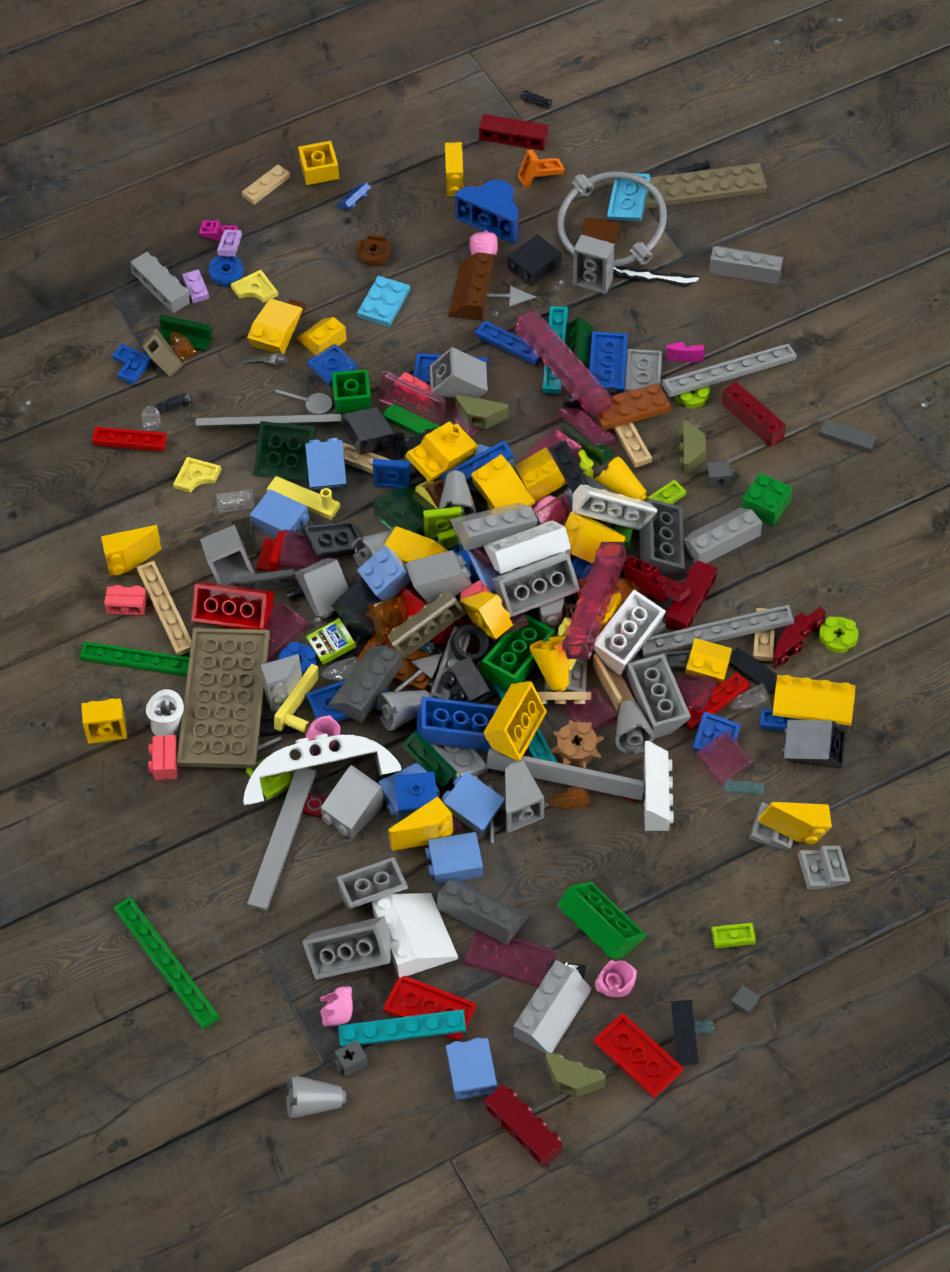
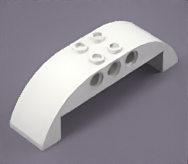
[243,734,402,806]

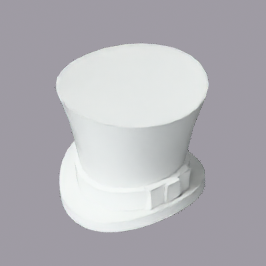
[146,689,184,737]

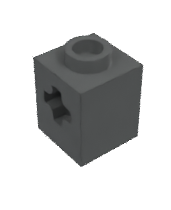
[706,461,734,488]
[333,1040,368,1077]

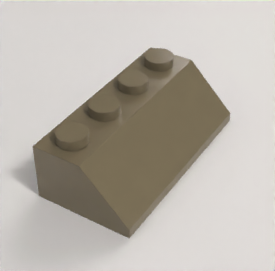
[387,590,467,659]

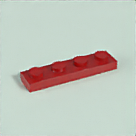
[92,426,167,452]
[684,672,750,731]

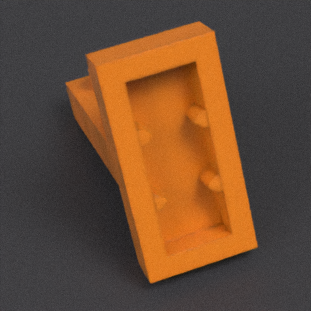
[517,150,565,187]

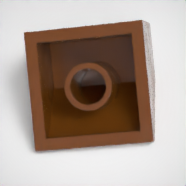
[582,217,621,244]

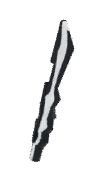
[613,266,699,288]

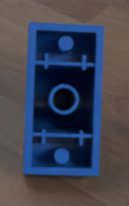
[455,180,518,244]

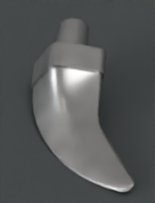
[242,352,288,365]

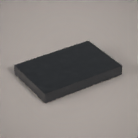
[301,521,361,559]

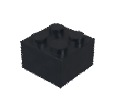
[441,657,489,703]

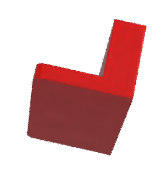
[257,531,287,572]

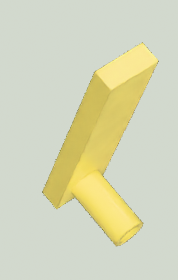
[267,476,340,520]
[274,664,318,733]

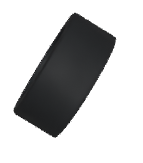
[450,624,489,663]

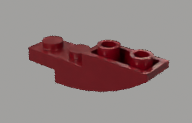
[618,555,691,602]
[772,606,826,669]

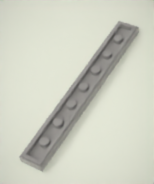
[662,343,797,397]
[196,414,342,427]
[641,605,794,658]
[487,749,645,800]
[247,768,317,911]

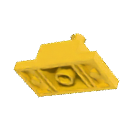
[405,421,478,482]

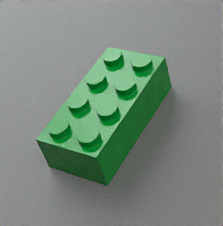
[480,613,556,691]

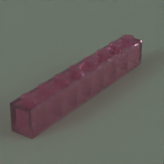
[515,309,611,417]
[562,542,627,659]

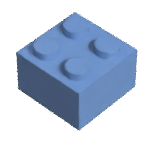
[357,545,411,603]

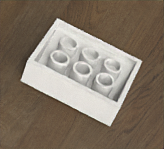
[372,893,458,978]

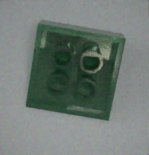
[253,421,318,481]
[374,484,437,536]

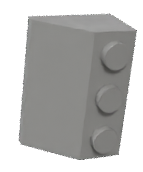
[261,654,302,715]
[336,857,408,909]

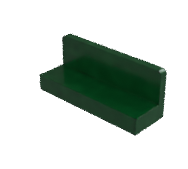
[159,314,213,352]
[564,316,594,369]
[562,420,614,465]
[402,731,458,788]

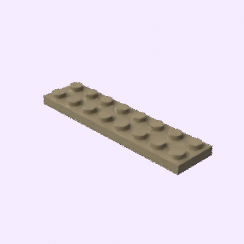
[644,163,767,209]

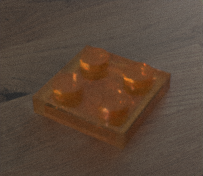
[369,595,408,642]

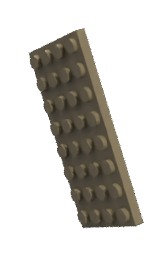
[177,628,270,768]

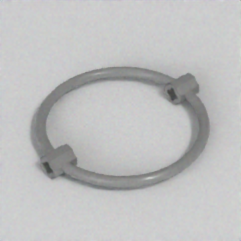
[557,172,667,267]

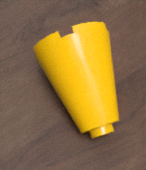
[596,456,647,501]
[530,636,569,692]

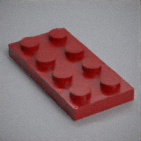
[383,976,477,1041]
[593,1013,684,1099]

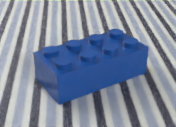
[417,696,498,751]

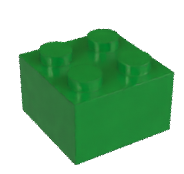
[332,369,372,414]
[741,473,793,526]

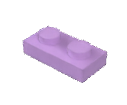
[217,229,242,257]
[182,269,209,303]

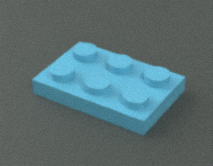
[607,173,650,221]
[357,276,410,327]

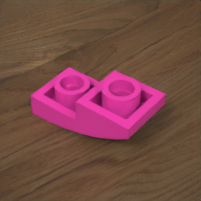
[199,221,238,241]
[666,342,705,362]

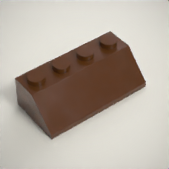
[448,252,495,321]

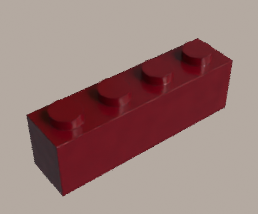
[479,114,549,151]
[721,382,786,447]
[664,560,718,631]
[484,1084,562,1168]

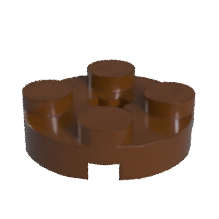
[356,235,391,266]

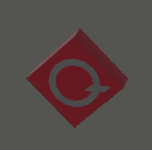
[303,794,327,818]

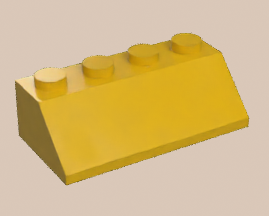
[772,675,855,726]
[483,681,547,761]

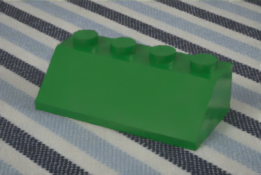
[557,881,647,960]

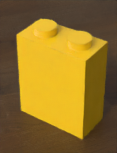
[445,142,463,197]

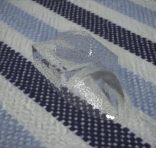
[142,405,161,431]
[322,657,358,681]
[730,683,771,710]

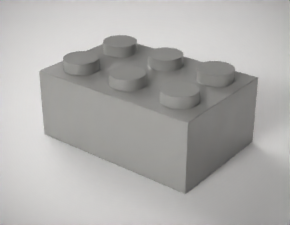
[573,235,614,294]

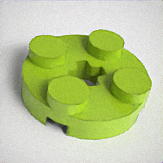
[674,386,710,408]
[819,617,858,653]

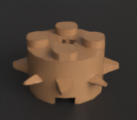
[551,720,604,769]

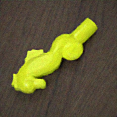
[578,450,598,481]

